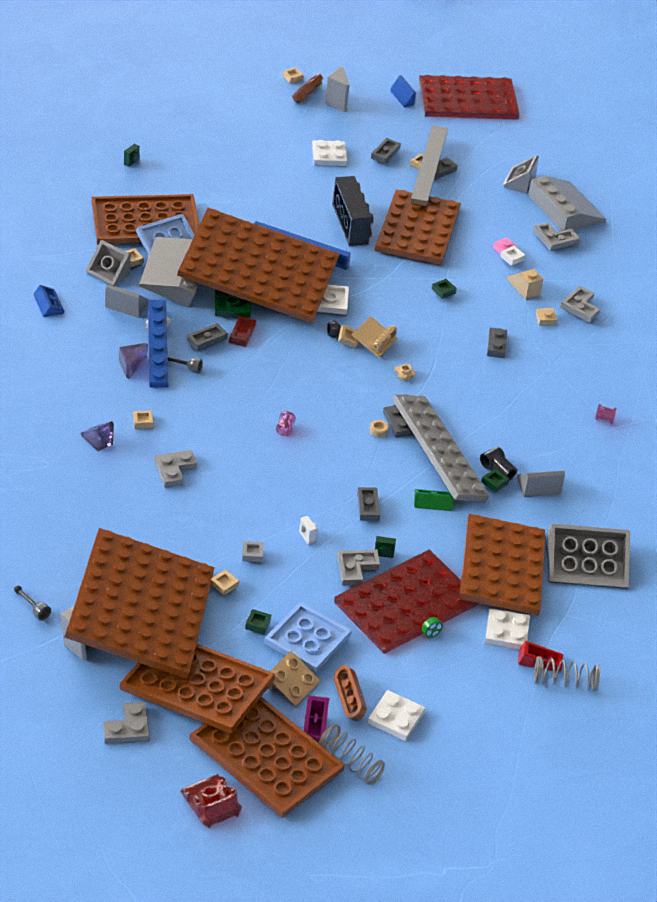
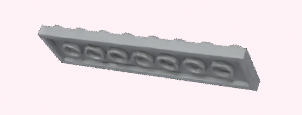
[392,394,489,502]

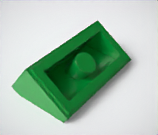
[414,489,454,511]

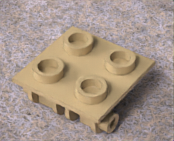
[352,316,398,358]
[268,650,320,706]

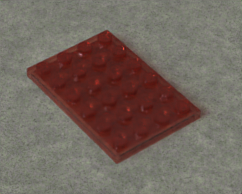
[419,75,520,120]
[334,549,479,654]

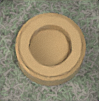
[370,420,389,438]

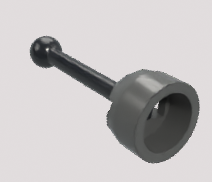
[168,357,203,373]
[14,585,51,621]

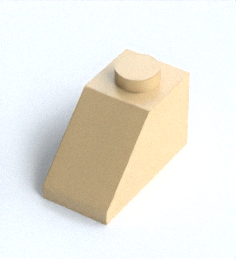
[507,269,543,299]

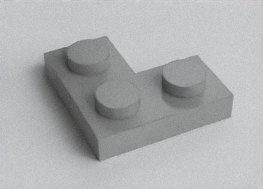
[533,222,580,251]
[560,286,600,323]
[154,450,197,488]
[337,550,380,586]
[103,702,149,744]

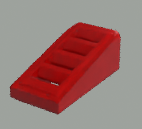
[518,641,563,671]

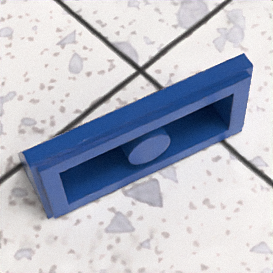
[390,75,416,107]
[33,285,65,317]

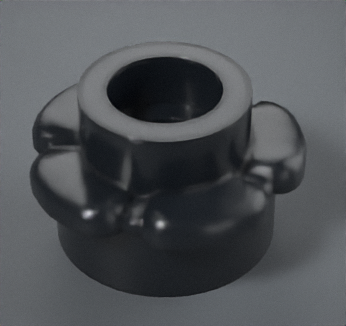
[327,320,341,338]

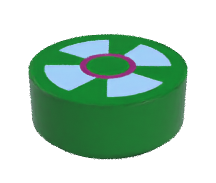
[422,617,443,638]

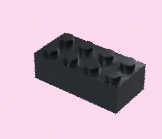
[332,176,374,246]

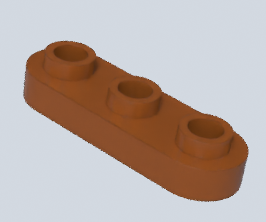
[291,73,324,103]
[334,665,367,721]

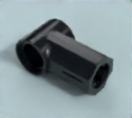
[480,446,518,481]

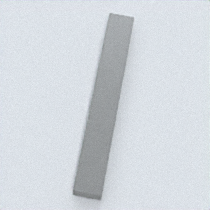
[411,125,448,206]

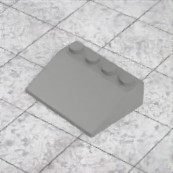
[528,176,606,231]
[139,237,199,307]
[547,524,630,589]

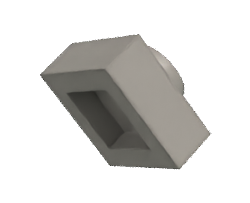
[242,541,263,562]

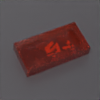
[229,316,257,347]

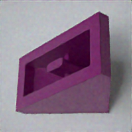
[303,695,330,741]

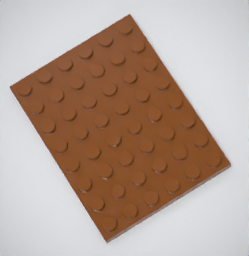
[177,208,339,324]
[64,528,215,679]

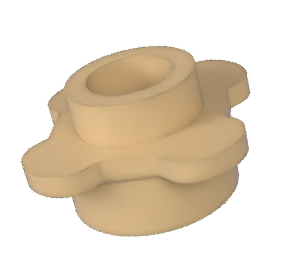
[395,364,416,381]

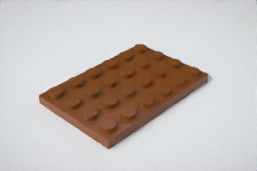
[375,189,461,265]
[91,194,199,245]
[459,514,545,616]
[120,644,275,734]
[189,697,345,818]

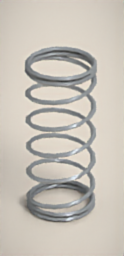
[534,656,600,691]
[319,724,385,785]

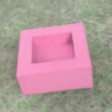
[493,238,518,255]

